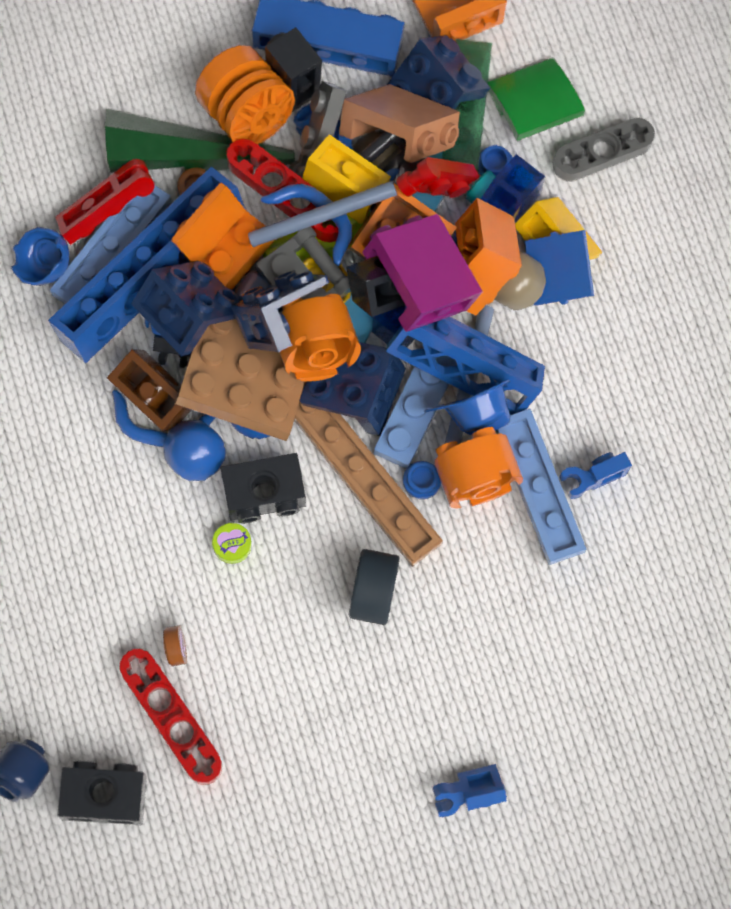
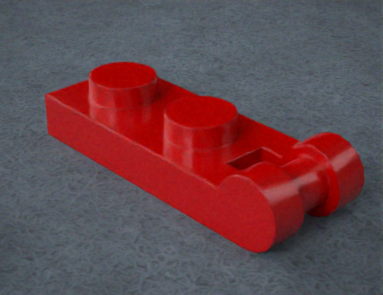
[396,157,480,198]
[55,159,155,245]

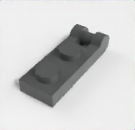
[289,81,347,178]

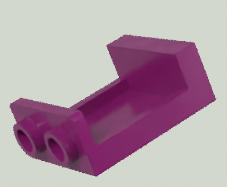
[362,214,483,332]

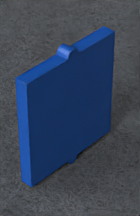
[525,230,594,306]

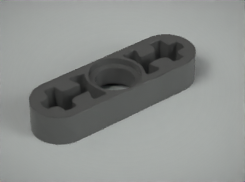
[553,118,655,181]

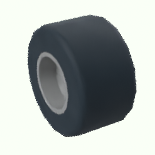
[349,549,400,625]

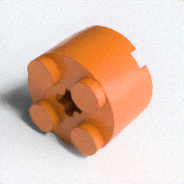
[280,294,361,381]
[434,427,523,509]

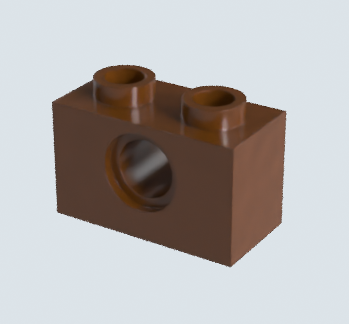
[107,349,192,431]

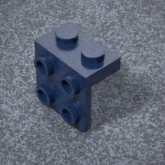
[386,35,490,110]

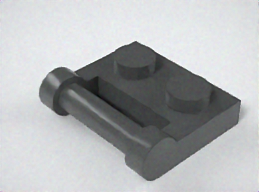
[255,227,351,300]

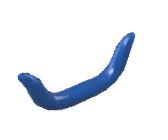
[260,184,352,266]
[112,390,216,447]

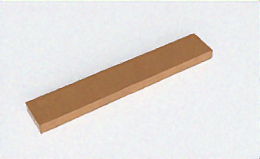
[294,381,443,567]

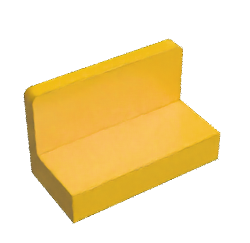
[302,134,391,224]
[515,197,602,260]

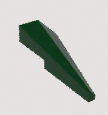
[105,109,295,173]

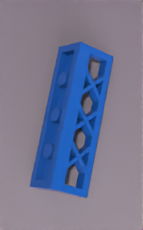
[386,306,545,415]

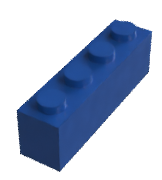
[252,0,405,77]

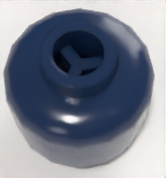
[0,739,50,802]

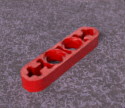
[227,139,338,243]
[120,649,223,785]

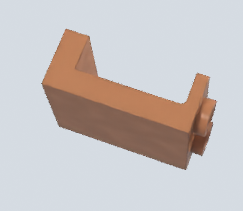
[339,84,460,163]

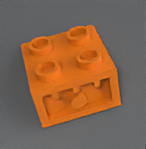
[412,0,507,42]
[171,183,275,290]

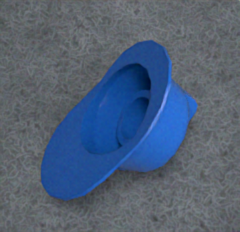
[424,380,511,435]

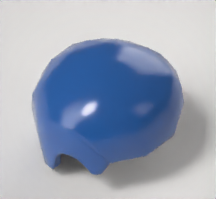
[12,227,69,286]
[163,420,226,481]

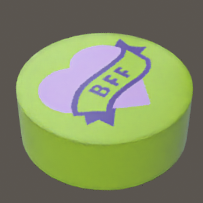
[212,523,252,564]

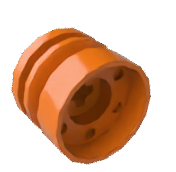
[195,45,295,144]

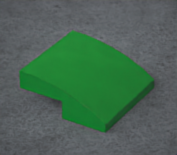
[487,58,585,141]

